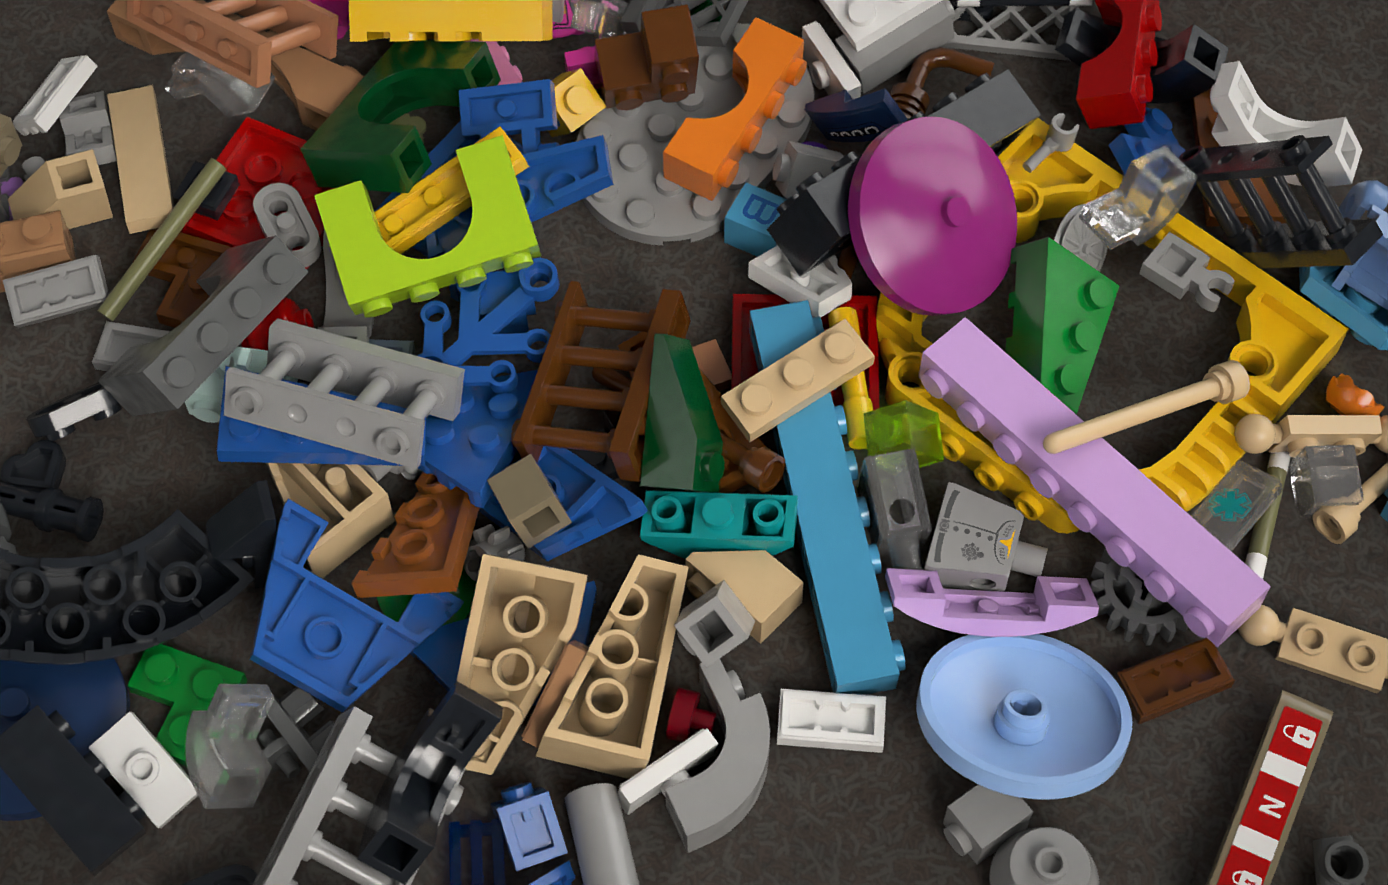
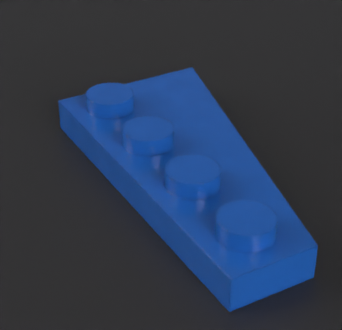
[420,135,613,259]
[217,366,427,466]

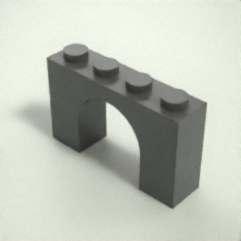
[98,235,308,416]

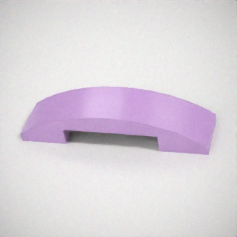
[885,568,1099,637]

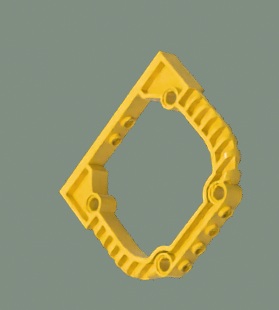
[876,118,1348,534]

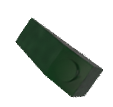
[640,333,725,493]

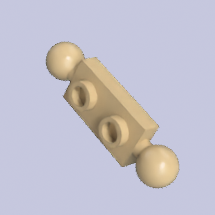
[1235,414,1388,458]
[1238,605,1388,694]

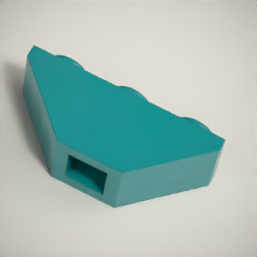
[640,491,798,559]

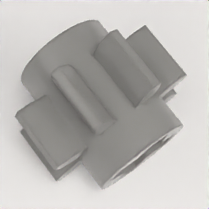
[464,524,525,582]

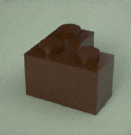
[595,4,699,110]

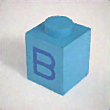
[724,183,787,257]

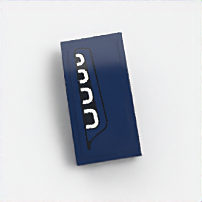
[805,88,907,143]

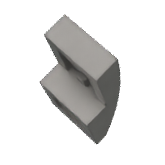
[60,91,117,165]

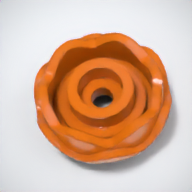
[1326,373,1385,417]

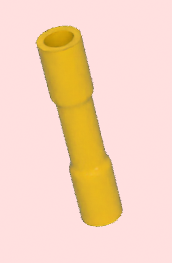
[828,307,878,450]

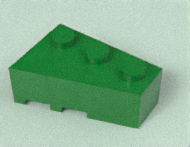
[1006,237,1119,414]

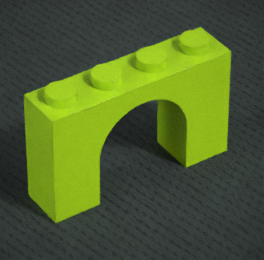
[314,135,541,318]

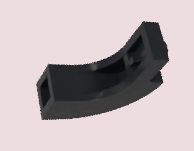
[1055,7,1229,104]
[357,681,503,885]

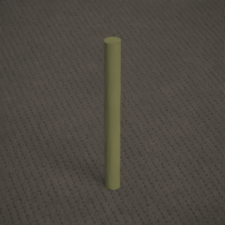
[97,158,227,322]

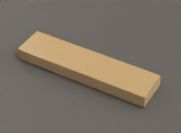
[107,85,174,234]

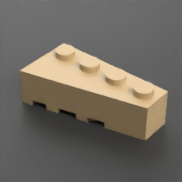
[536,554,689,779]

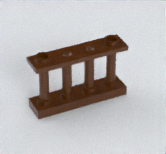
[511,281,691,482]

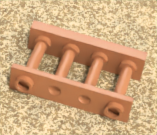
[127,0,338,88]

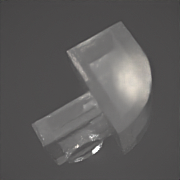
[164,52,276,117]
[1078,146,1198,250]
[185,684,275,809]

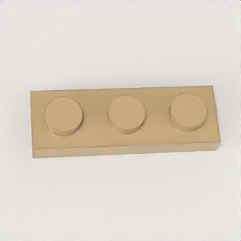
[721,318,875,442]

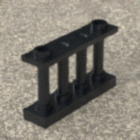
[1164,135,1383,268]

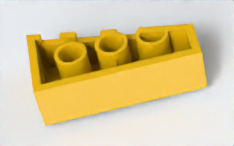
[349,0,553,42]

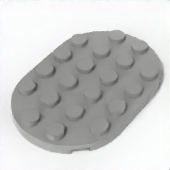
[576,22,814,245]

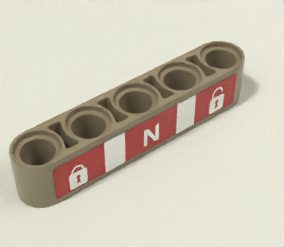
[1206,690,1333,885]

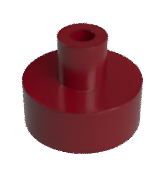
[666,687,717,742]

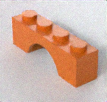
[663,17,807,201]

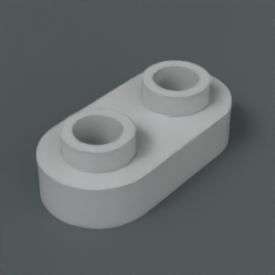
[253,183,322,267]

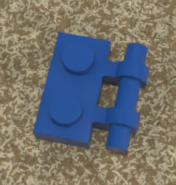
[459,79,559,154]

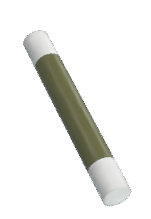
[1245,451,1291,579]

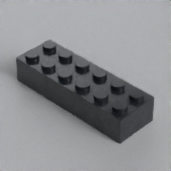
[767,69,1041,276]

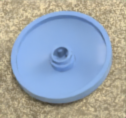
[916,634,1132,800]

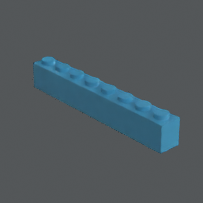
[749,300,906,695]

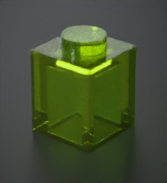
[863,400,944,473]

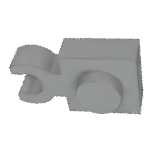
[1139,232,1235,312]

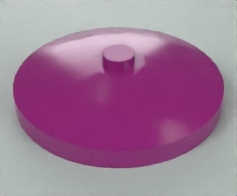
[848,117,1017,316]

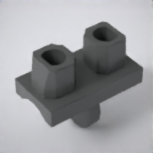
[257,687,335,779]

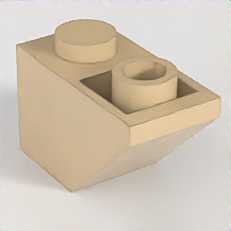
[8,149,113,229]
[685,550,804,644]

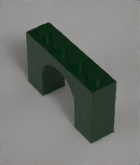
[301,40,501,193]

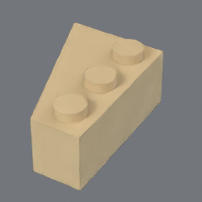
[266,463,395,578]

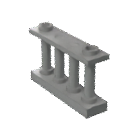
[224,318,465,469]
[253,706,466,885]

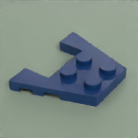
[250,499,464,713]

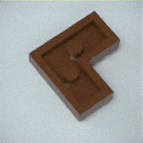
[133,228,232,328]

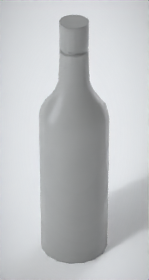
[565,783,639,885]

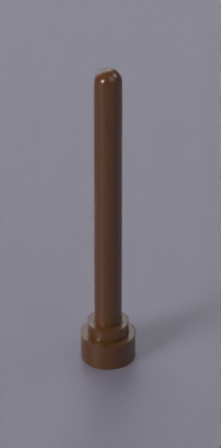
[592,368,785,493]

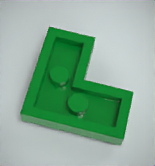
[127,644,247,772]

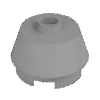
[990,827,1099,885]

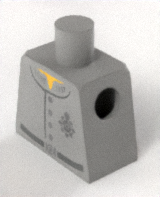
[924,482,1048,592]

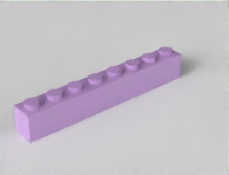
[919,317,1271,647]

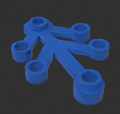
[418,258,559,394]

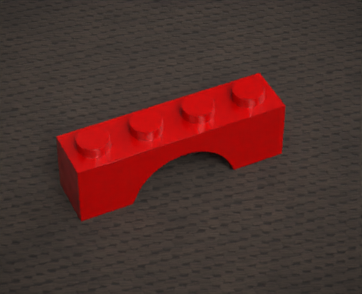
[1076,0,1162,129]

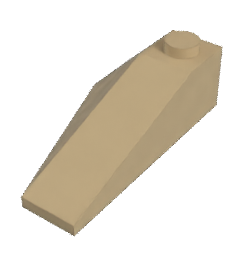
[457,554,588,775]

